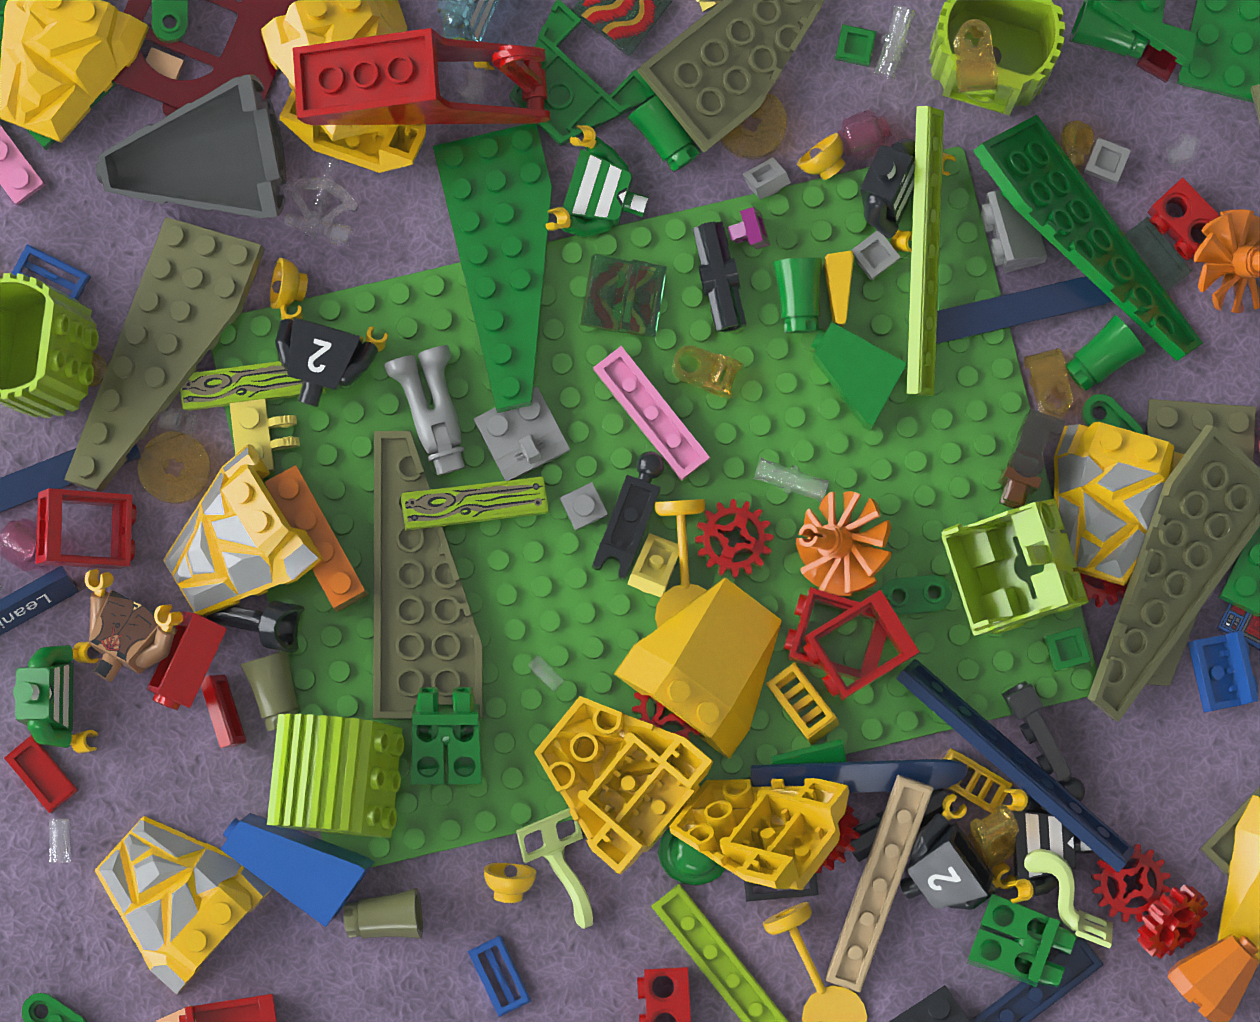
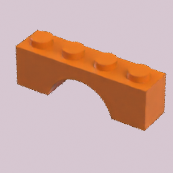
[264,465,368,612]

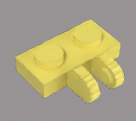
[229,399,300,472]

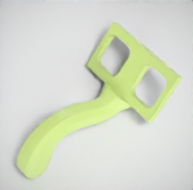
[516,808,593,929]
[1024,849,1113,948]

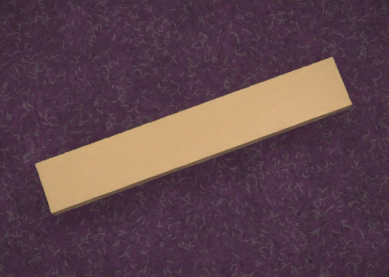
[825,775,934,992]

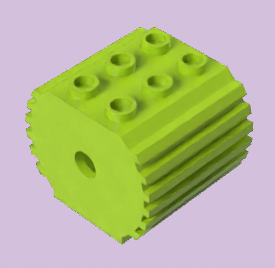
[929,0,1065,116]
[0,273,99,418]
[267,714,404,838]

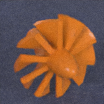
[1194,209,1260,313]
[796,491,892,597]

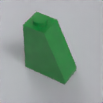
[811,322,907,431]

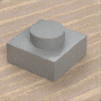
[1084,137,1131,185]
[743,157,791,200]
[851,231,901,281]
[560,482,608,531]

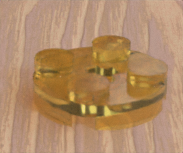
[720,94,787,159]
[138,431,211,504]

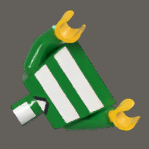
[546,125,649,238]
[13,642,99,754]

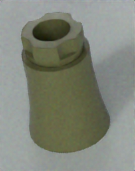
[240,652,300,732]
[344,888,423,939]

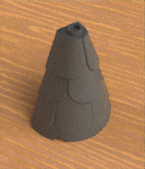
[96,74,286,219]

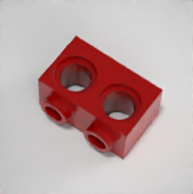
[1147,177,1220,263]
[637,967,691,1022]

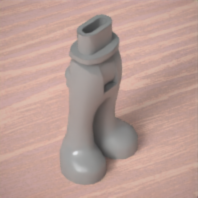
[384,345,465,476]

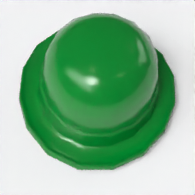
[658,828,726,886]

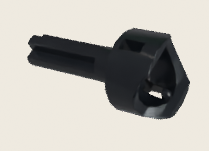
[207,600,305,653]

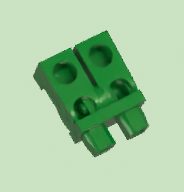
[411,687,483,785]
[967,894,1077,987]

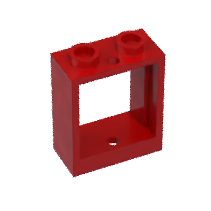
[36,488,137,569]
[783,587,887,685]
[802,590,919,701]
[146,611,227,711]

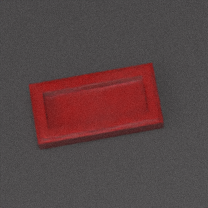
[201,674,247,748]
[4,735,79,814]

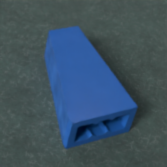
[221,813,374,927]

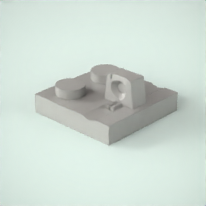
[474,386,570,481]

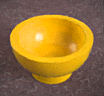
[797,133,846,180]
[269,258,308,309]
[484,862,536,903]

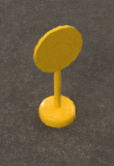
[655,499,707,628]
[763,902,867,1022]

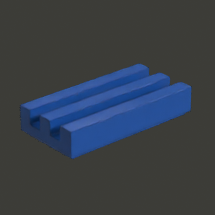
[12,244,91,300]
[467,935,532,1017]

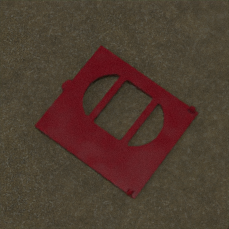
[112,0,299,117]

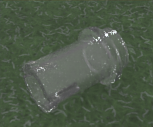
[45,819,74,863]

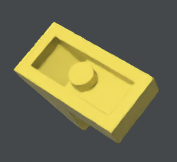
[628,533,679,597]

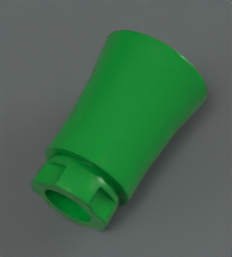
[1069,0,1148,59]
[627,95,701,173]
[773,257,822,333]
[1064,315,1146,392]

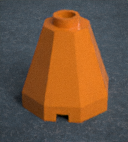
[1167,934,1259,1022]

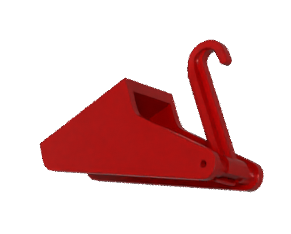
[292,28,551,125]

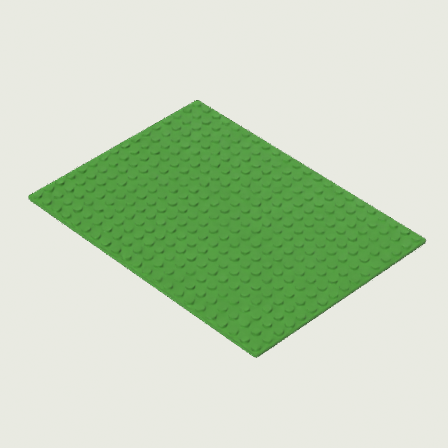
[212,147,1097,868]

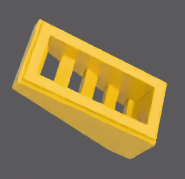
[823,251,854,328]
[766,662,840,745]
[943,748,1012,816]

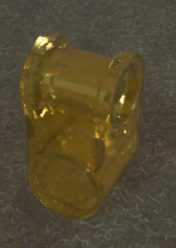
[954,19,998,93]
[672,345,743,399]
[1024,348,1073,420]
[968,804,1019,868]

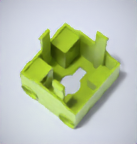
[941,499,1089,636]

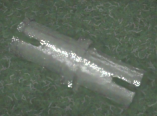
[874,5,916,80]
[753,457,829,502]

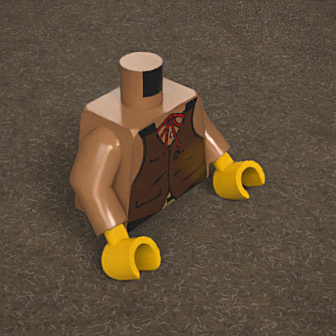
[85,569,183,683]

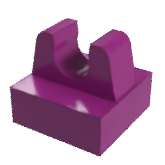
[728,207,770,249]

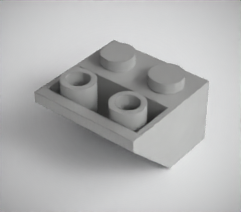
[981,191,1047,273]

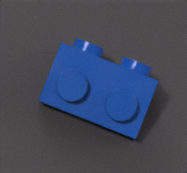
[1188,631,1258,713]

